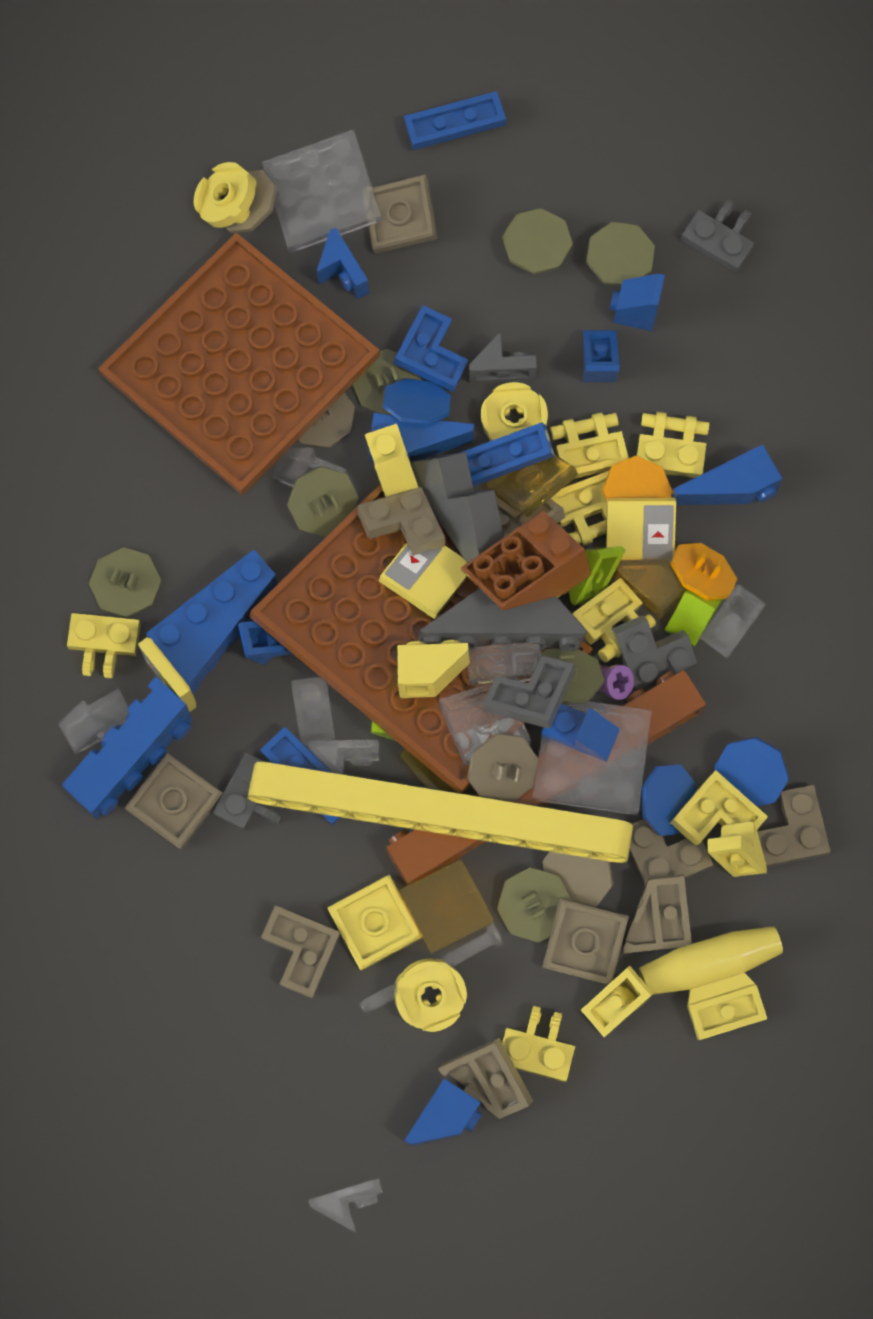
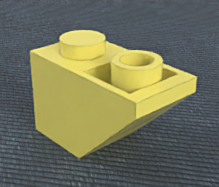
[397,640,470,698]

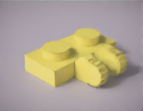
[67,613,141,678]
[502,1006,575,1083]

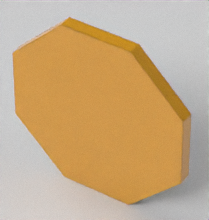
[602,455,673,503]
[670,543,737,600]

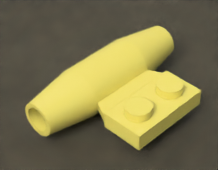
[639,926,783,1040]

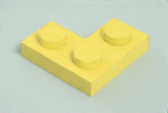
[670,770,768,846]

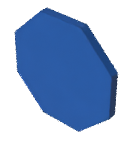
[383,378,451,425]
[714,737,789,806]
[642,764,696,836]

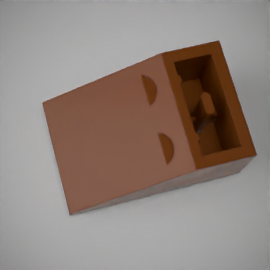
[461,511,591,611]

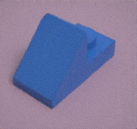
[317,227,369,299]
[582,330,620,382]
[238,621,294,665]
[541,704,620,762]

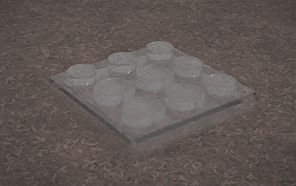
[262,129,383,253]
[533,701,652,815]

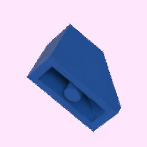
[610,274,665,331]
[405,1079,482,1146]

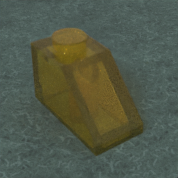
[613,560,687,620]

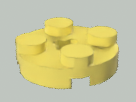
[194,162,256,228]
[481,382,548,441]
[394,958,467,1032]

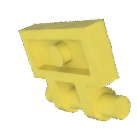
[637,411,709,478]
[550,412,629,481]
[548,470,610,546]
[572,578,656,662]

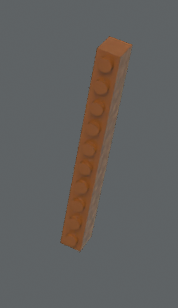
[386,670,706,889]

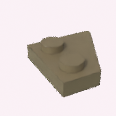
[438,1038,533,1119]

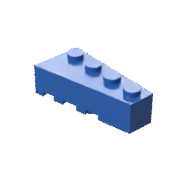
[146,549,278,694]
[62,677,193,820]

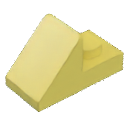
[365,424,419,497]
[708,822,767,877]
[581,966,654,1037]

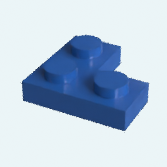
[393,305,469,392]

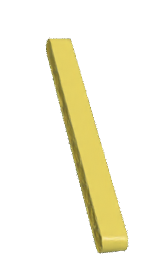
[247,762,633,863]

